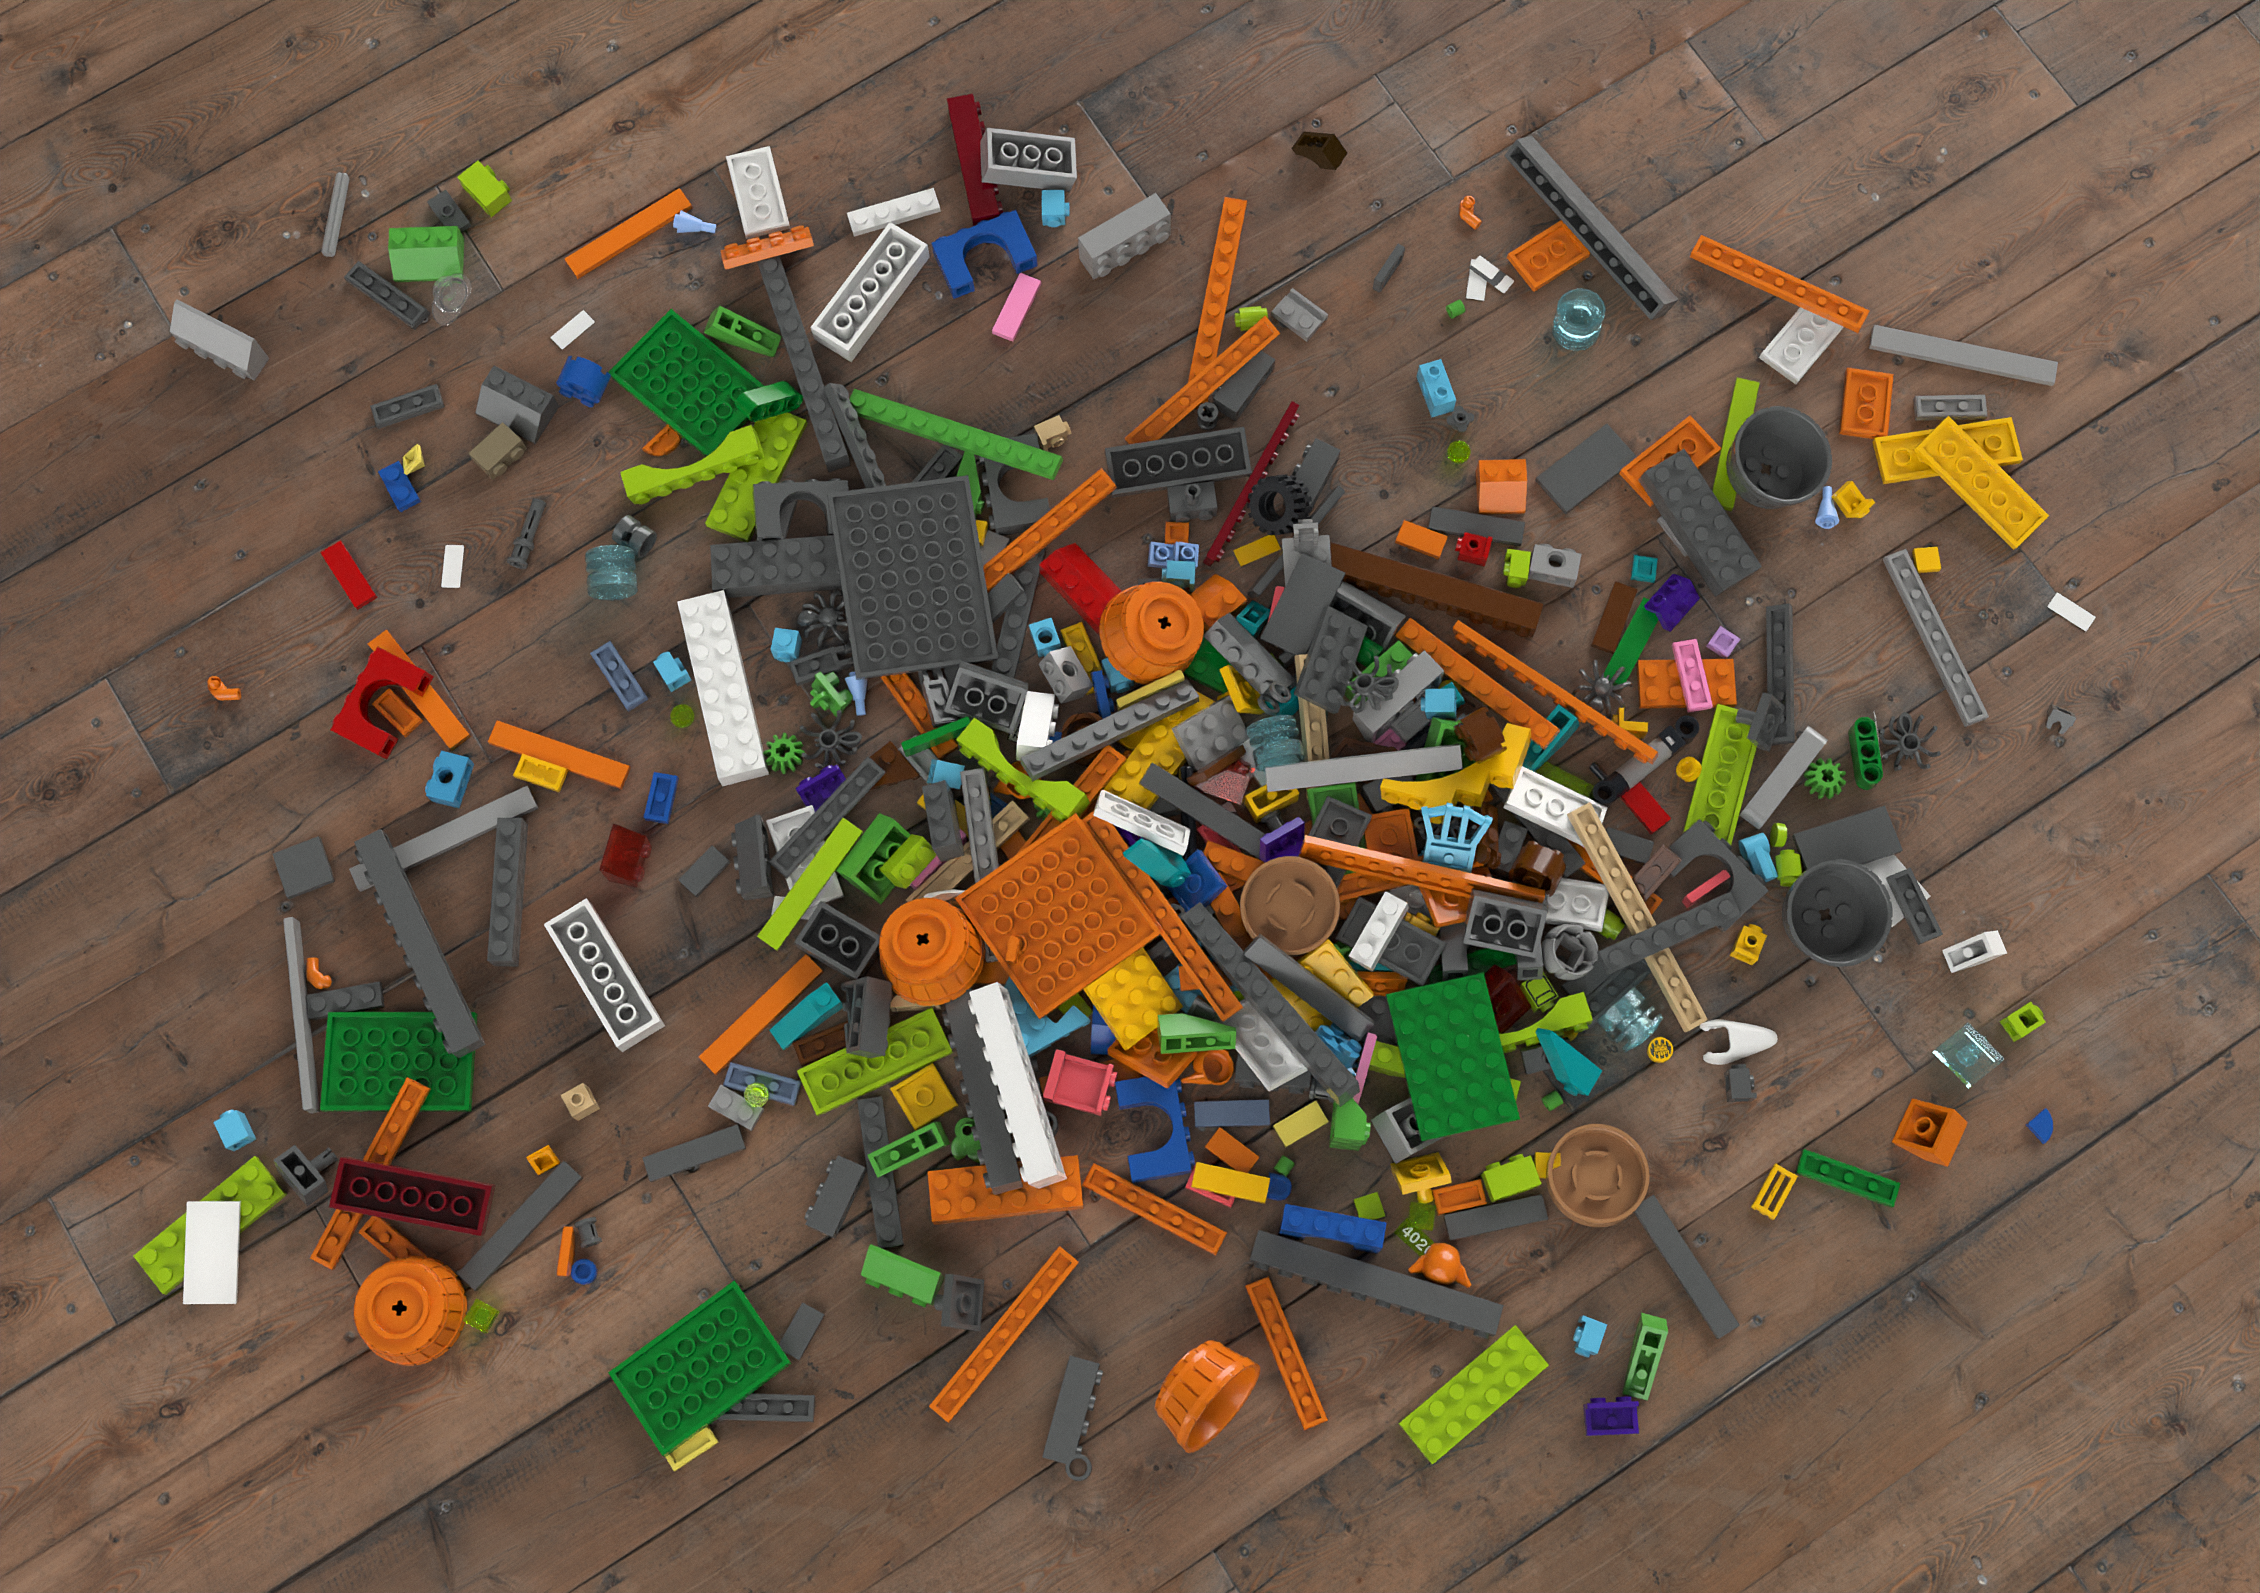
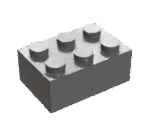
[794,901,880,980]

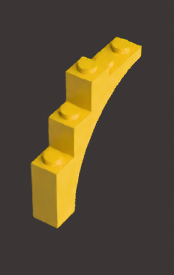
[1380,723,1531,824]

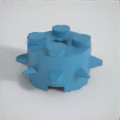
[1315,1023,1362,1076]

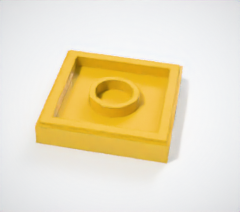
[890,1063,958,1131]

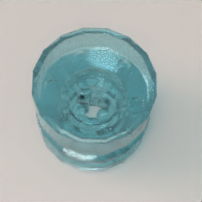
[1552,288,1606,351]
[585,545,638,600]
[1246,715,1305,772]
[1597,987,1664,1053]

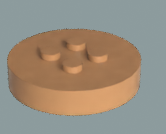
[1240,856,1340,957]
[1546,1124,1649,1227]

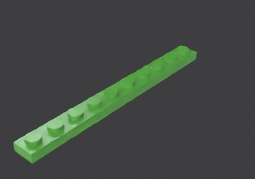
[849,389,1063,480]

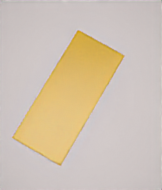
[1233,535,1281,566]

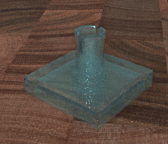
[1933,1022,2005,1088]

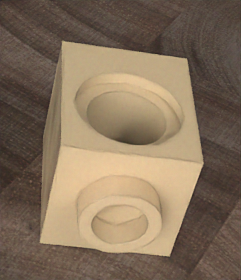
[561,1083,600,1121]

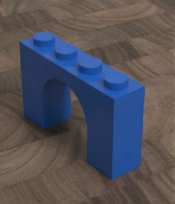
[931,210,1038,299]
[1115,1077,1195,1183]
[1278,1204,1387,1254]

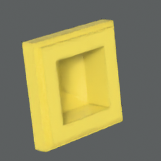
[403,444,425,475]

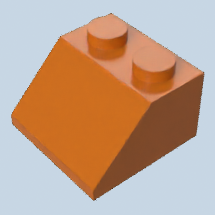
[1476,459,1527,514]
[1190,574,1247,632]
[1892,1098,1968,1167]

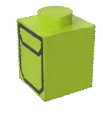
[1519,972,1559,1013]

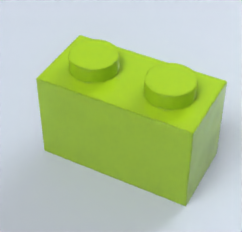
[457,161,512,217]
[879,834,937,889]
[1481,1154,1541,1203]

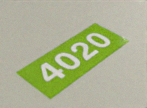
[1394,1218,1435,1257]

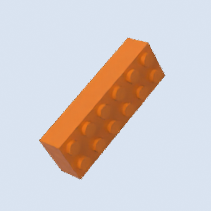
[928,1155,1084,1225]

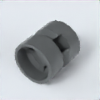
[612,515,657,558]

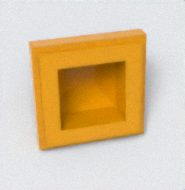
[526,1145,560,1175]

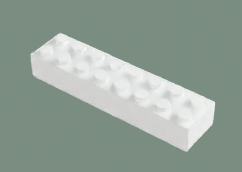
[677,590,769,786]
[968,982,1067,1189]

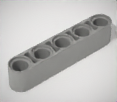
[1739,726,1828,830]

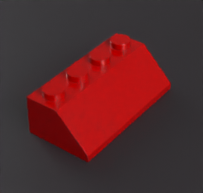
[1039,543,1122,636]

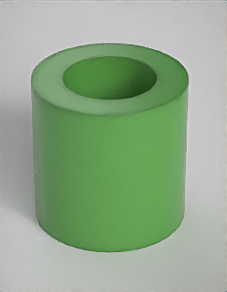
[1446,299,1466,319]
[1541,1090,1563,1111]
[1274,1155,1295,1177]

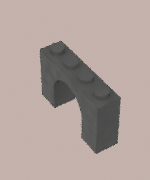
[979,433,1050,536]
[753,478,849,541]
[1668,819,1769,932]
[1439,922,1543,981]

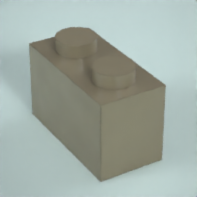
[468,422,527,480]

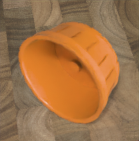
[1099,582,1204,685]
[879,898,986,1006]
[354,1255,467,1366]
[1155,1340,1260,1453]

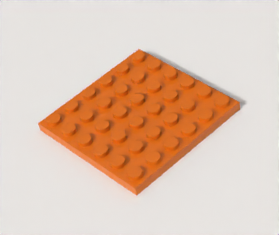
[955,813,1161,1019]

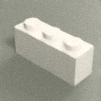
[1016,691,1059,761]
[1349,891,1409,972]

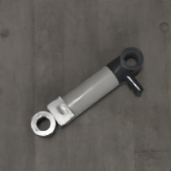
[1589,716,1700,808]

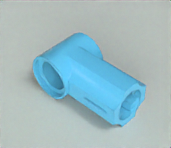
[1738,833,1778,882]

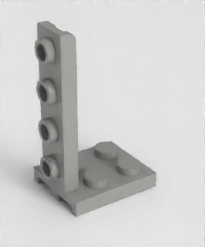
[1282,519,1332,587]

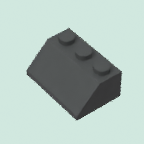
[475,366,559,444]
[1330,581,1406,657]
[944,661,1029,734]
[731,815,774,900]
[1463,889,1548,958]

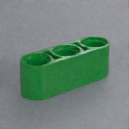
[735,381,803,422]
[1848,717,1883,790]

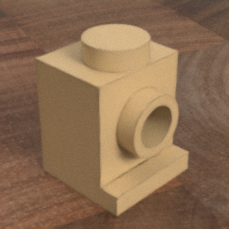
[1034,415,1071,451]

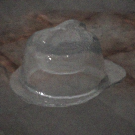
[432,274,471,326]

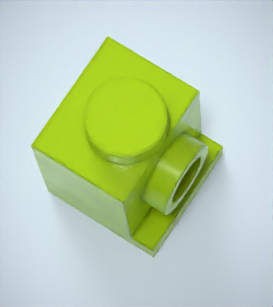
[1503,549,1531,588]
[1999,1002,2046,1042]

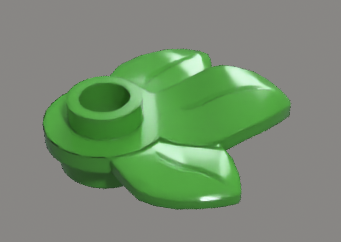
[951,1117,981,1163]

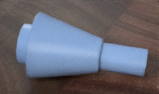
[673,211,716,233]
[1815,486,1839,529]
[845,672,868,716]

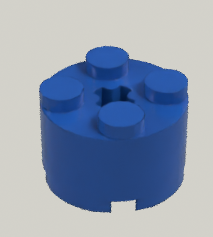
[556,356,611,407]

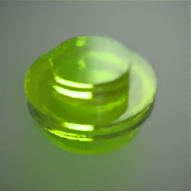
[1447,441,1471,464]
[670,704,695,728]
[744,1082,769,1107]

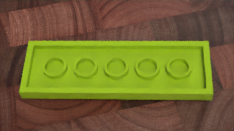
[705,412,808,542]
[1682,704,1757,845]
[797,1008,953,1116]
[133,1156,287,1295]
[1398,1325,1549,1464]

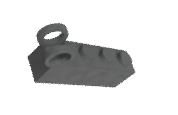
[1204,613,1296,716]
[1042,1356,1103,1481]

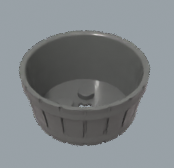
[1726,406,1832,509]
[1782,859,1893,967]

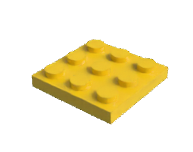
[1269,939,1374,1032]
[1083,948,1183,1050]

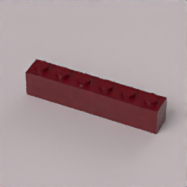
[947,94,1003,226]

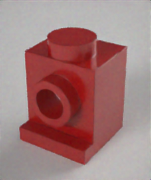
[1455,532,1493,567]

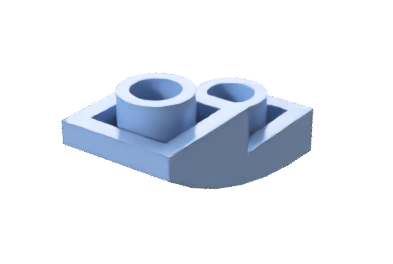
[1148,541,1199,568]

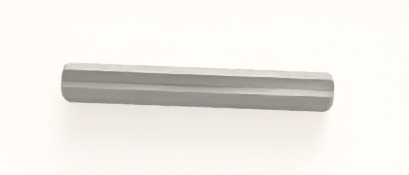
[321,172,350,257]

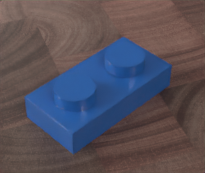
[378,461,421,512]
[1090,670,1114,719]
[644,772,679,824]

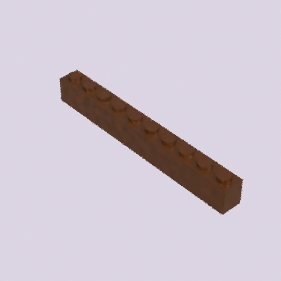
[1330,542,1543,637]

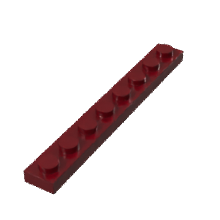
[1202,401,1300,567]

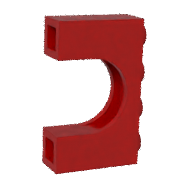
[330,646,434,760]

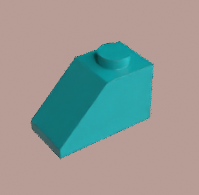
[1236,600,1270,639]

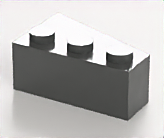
[841,977,893,1058]

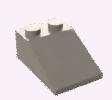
[1371,1098,1444,1164]

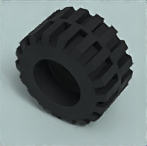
[1247,474,1312,535]

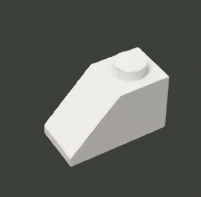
[1942,930,2007,973]

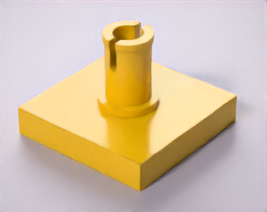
[1217,665,1267,715]
[1390,1152,1452,1204]

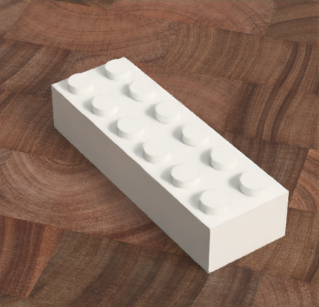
[810,222,930,362]
[544,898,665,1052]

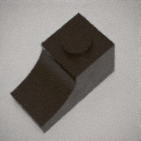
[1291,131,1348,170]

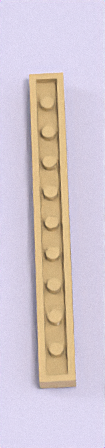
[1567,802,1708,1032]

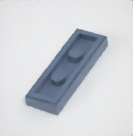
[590,641,648,712]
[723,1062,802,1106]
[1194,1100,1270,1128]

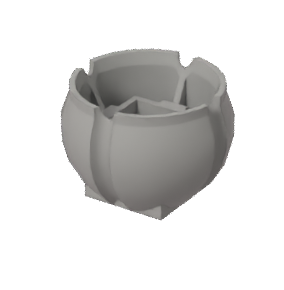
[1541,924,1598,981]

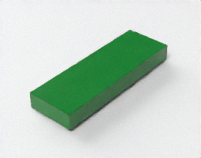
[901,717,970,757]

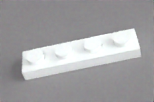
[847,188,941,237]

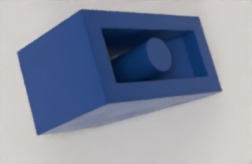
[1091,1005,1116,1055]

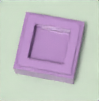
[1706,626,1740,659]

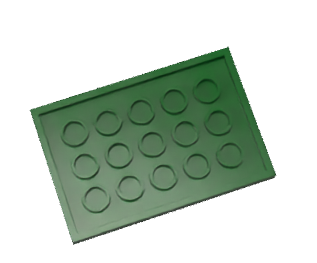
[608,309,764,457]
[1386,973,1520,1142]
[320,1012,478,1112]
[608,1280,792,1457]

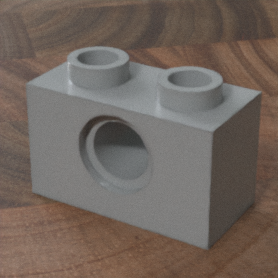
[1528,544,1582,588]
[1038,646,1094,704]

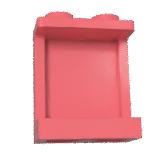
[1043,1049,1118,1116]

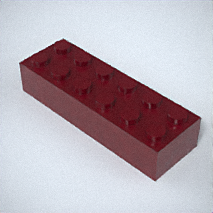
[329,1157,496,1236]

